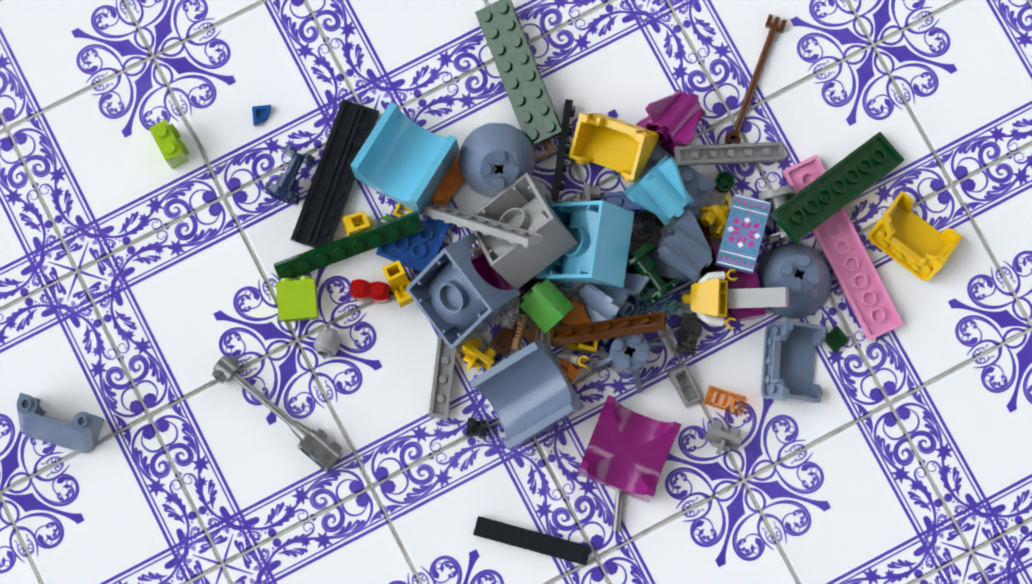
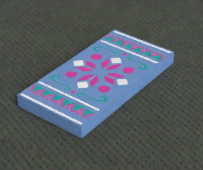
[715,193,772,275]

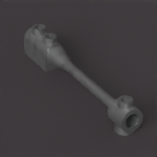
[212,355,343,473]

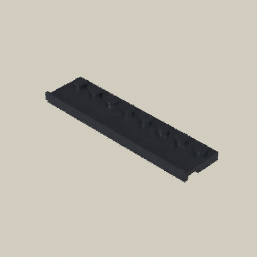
[290,99,380,248]

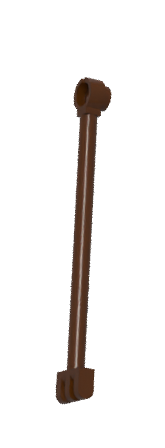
[725,14,787,144]

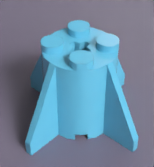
[623,155,694,225]

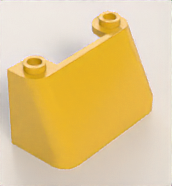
[569,113,659,182]
[868,190,963,281]

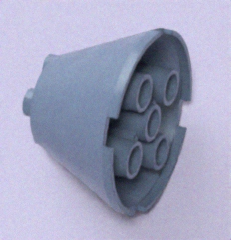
[459,123,535,198]
[757,243,832,319]

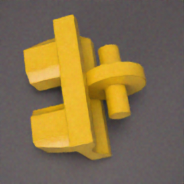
[700,204,730,238]
[460,337,497,371]

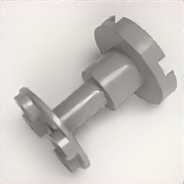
[758,186,797,243]

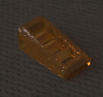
[703,385,748,417]

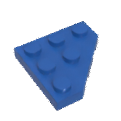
[376,216,451,273]

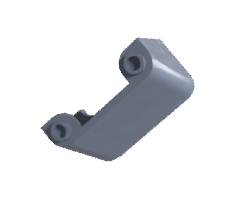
[761,320,826,403]
[16,392,105,454]

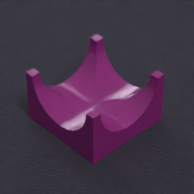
[577,395,682,503]

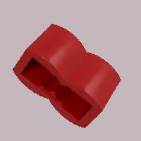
[350,279,391,304]

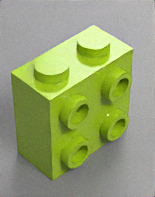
[149,119,189,169]
[276,276,319,323]

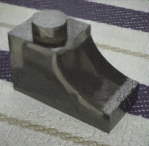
[675,312,701,356]

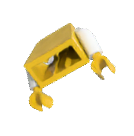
[682,269,737,329]

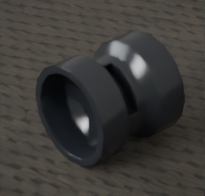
[466,418,487,439]

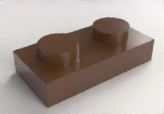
[490,314,529,356]

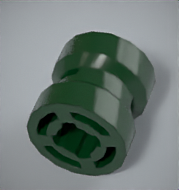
[714,171,735,194]

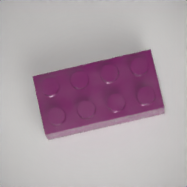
[712,245,766,324]

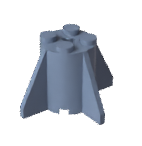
[650,208,713,283]
[579,273,651,344]
[590,334,664,394]

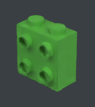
[519,279,574,334]

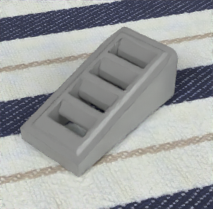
[667,363,703,407]

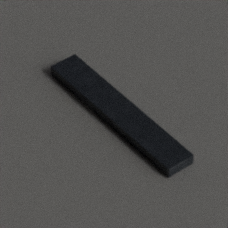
[473,516,591,566]

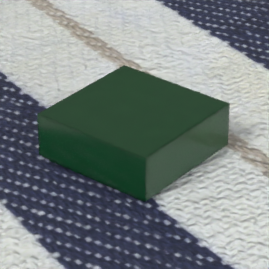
[824,326,850,353]

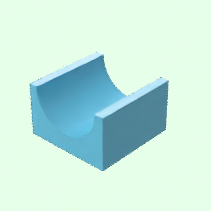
[350,102,460,216]
[536,200,634,288]

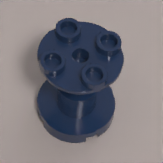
[263,145,316,206]

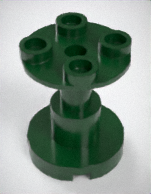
[626,241,681,305]

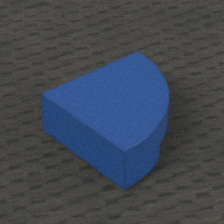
[252,105,272,126]

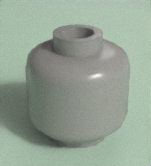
[314,328,342,358]

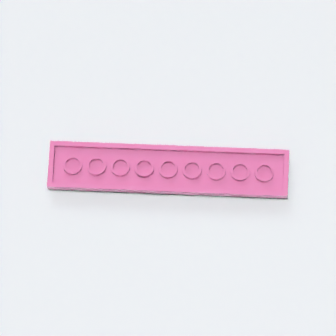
[782,155,904,342]

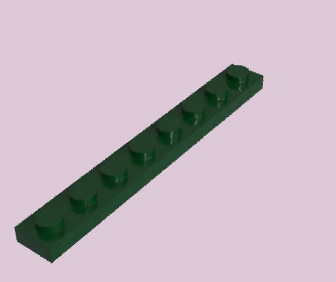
[274,211,424,282]

